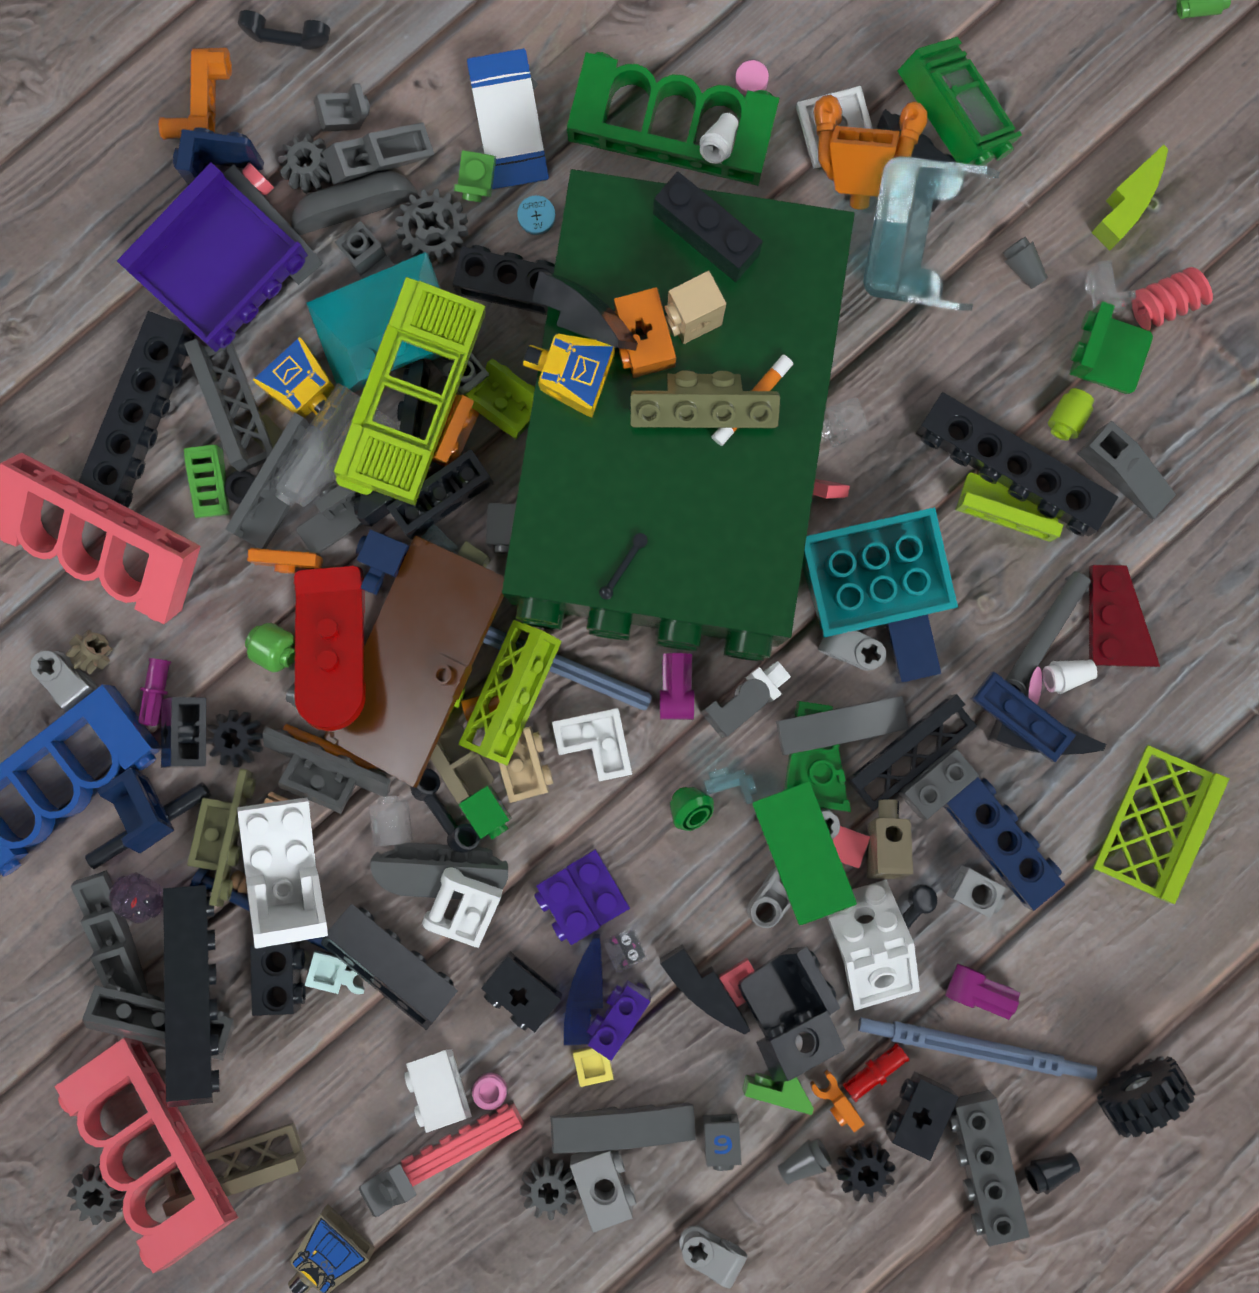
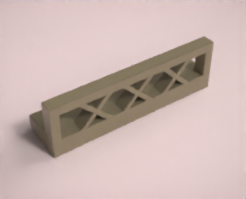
[162,1122,307,1218]

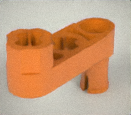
[158,48,232,140]

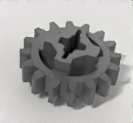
[395,189,469,263]

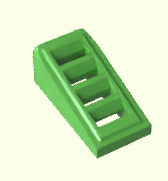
[184,445,230,518]

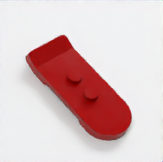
[294,566,366,731]

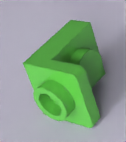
[454,150,497,202]

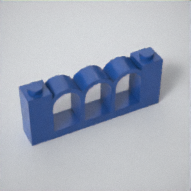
[0,684,161,877]

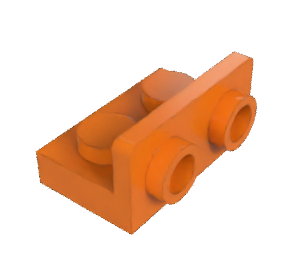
[432,395,479,467]

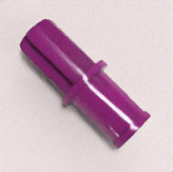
[138,658,171,726]

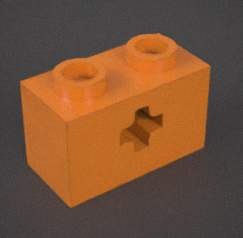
[614,287,676,378]

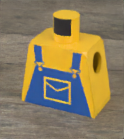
[523,334,615,418]
[253,337,337,422]

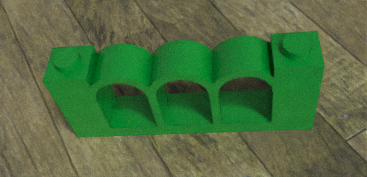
[567,52,780,186]

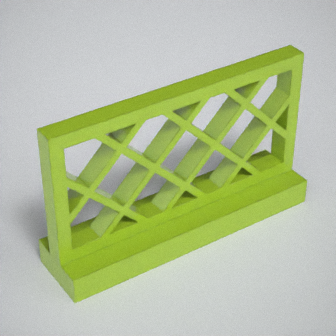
[1093,745,1230,904]

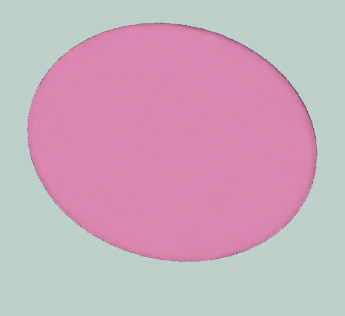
[1028,667,1042,705]

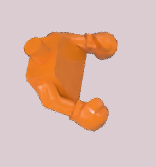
[813,95,927,210]

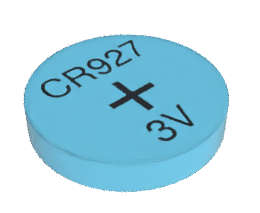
[517,195,555,235]

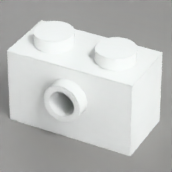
[405,1049,472,1133]

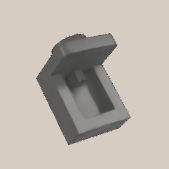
[314,83,370,132]

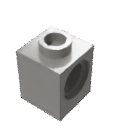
[946,865,1006,918]

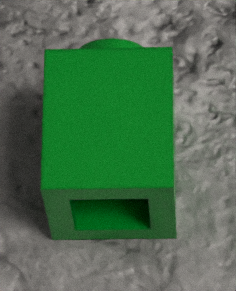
[458,785,512,840]

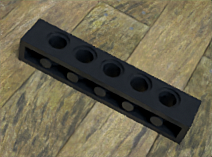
[78,311,195,508]
[916,392,1119,537]

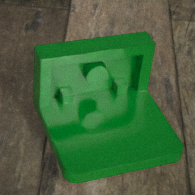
[1069,301,1153,394]

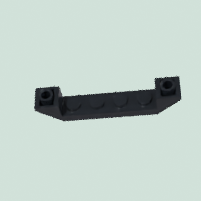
[354,358,430,527]

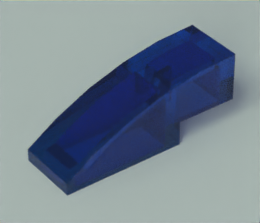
[564,934,604,1045]

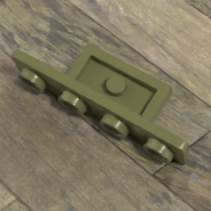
[631,371,780,428]
[187,768,256,907]

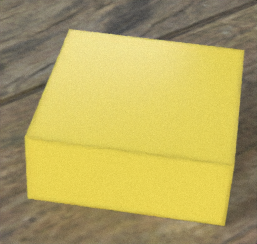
[573,1047,614,1087]

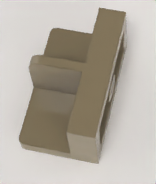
[430,725,495,804]

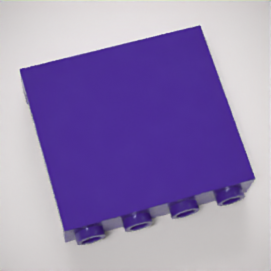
[117,162,308,352]

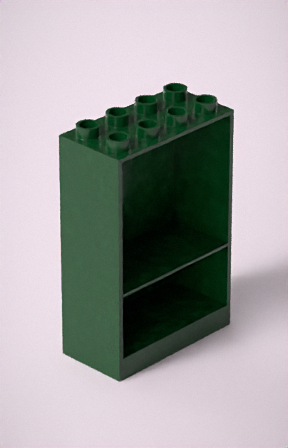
[502,169,855,662]

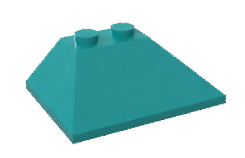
[306,252,442,397]

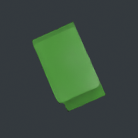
[742,1073,814,1115]

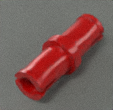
[842,1042,910,1103]

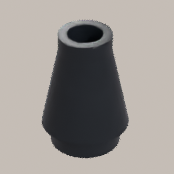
[1025,1152,1080,1194]

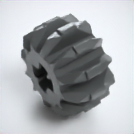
[278,133,332,194]
[520,1156,578,1220]
[67,1163,127,1225]

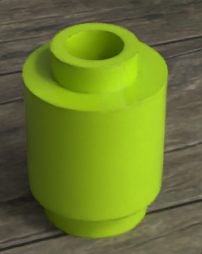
[1048,388,1095,441]

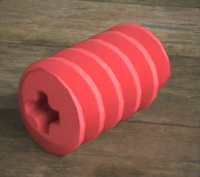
[1132,267,1213,331]

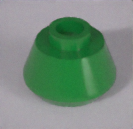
[670,787,714,831]

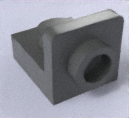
[359,1164,417,1217]

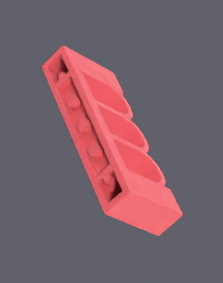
[0,453,201,624]
[54,1038,238,1273]

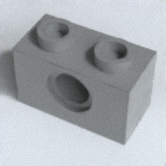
[570,1150,637,1233]

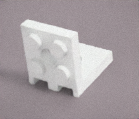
[827,880,920,1010]

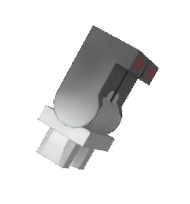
[700,661,791,738]

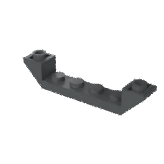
[335,221,489,396]

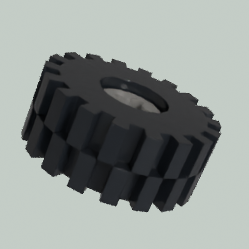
[1097,1056,1196,1138]

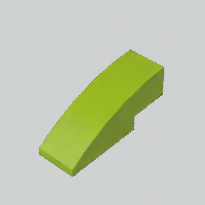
[1091,144,1168,251]

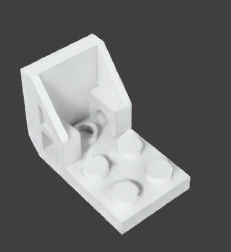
[237,797,328,948]

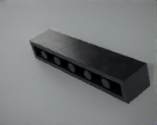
[163,885,220,1108]

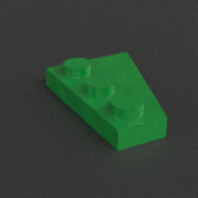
[784,701,851,812]

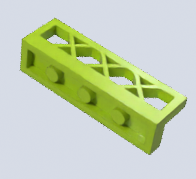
[458,620,562,766]

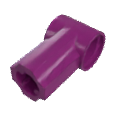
[660,653,694,720]
[945,963,1020,1020]

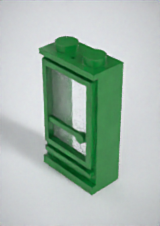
[897,36,1022,170]

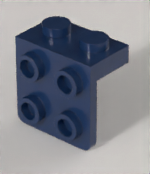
[173,127,264,186]

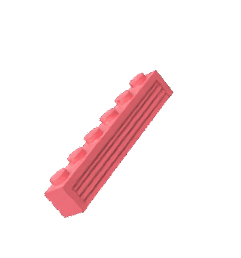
[400,1103,524,1187]

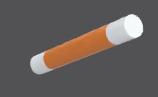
[711,355,793,446]

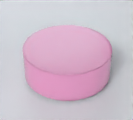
[736,60,769,96]
[472,1073,507,1110]

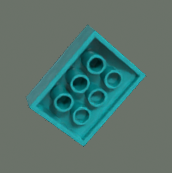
[802,507,958,638]

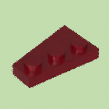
[1089,565,1160,667]

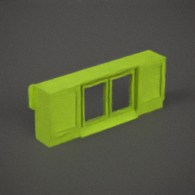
[333,277,485,506]

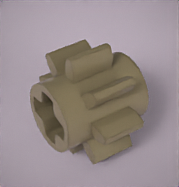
[66,630,113,674]

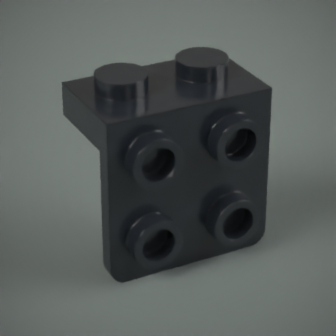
[738,946,840,1037]

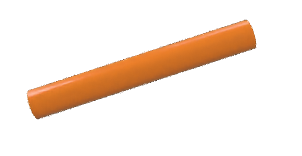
[283,724,378,770]

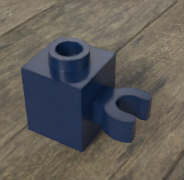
[356,529,409,595]

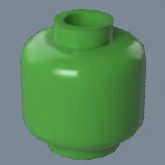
[245,623,295,673]

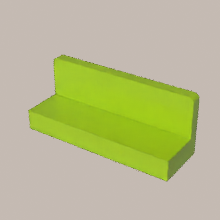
[955,473,1064,542]

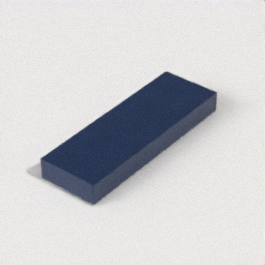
[970,671,1076,762]

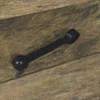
[599,533,648,600]

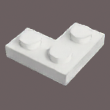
[552,708,632,781]

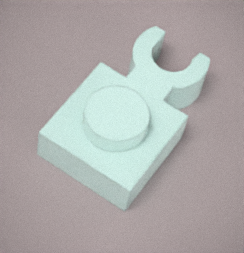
[305,950,365,994]

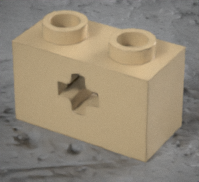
[665,271,726,344]

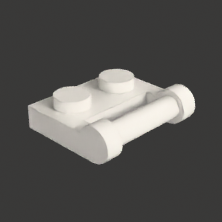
[422,867,503,948]

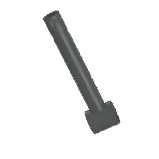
[1005,571,1091,697]

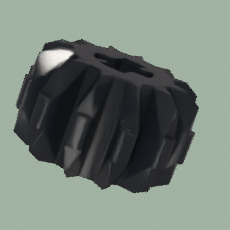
[206,710,263,767]
[836,1139,896,1203]

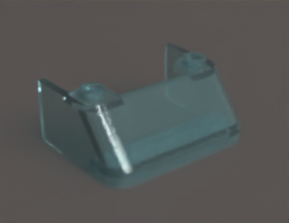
[863,156,1000,311]

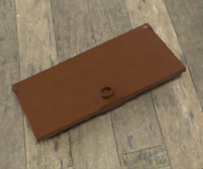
[323,535,504,788]

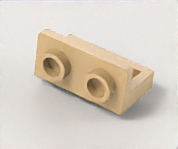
[498,726,554,803]

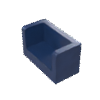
[883,614,942,684]
[98,768,174,853]

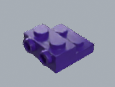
[534,849,630,945]
[586,980,651,1061]

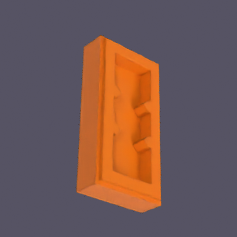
[247,548,323,574]

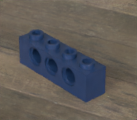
[943,777,1065,911]

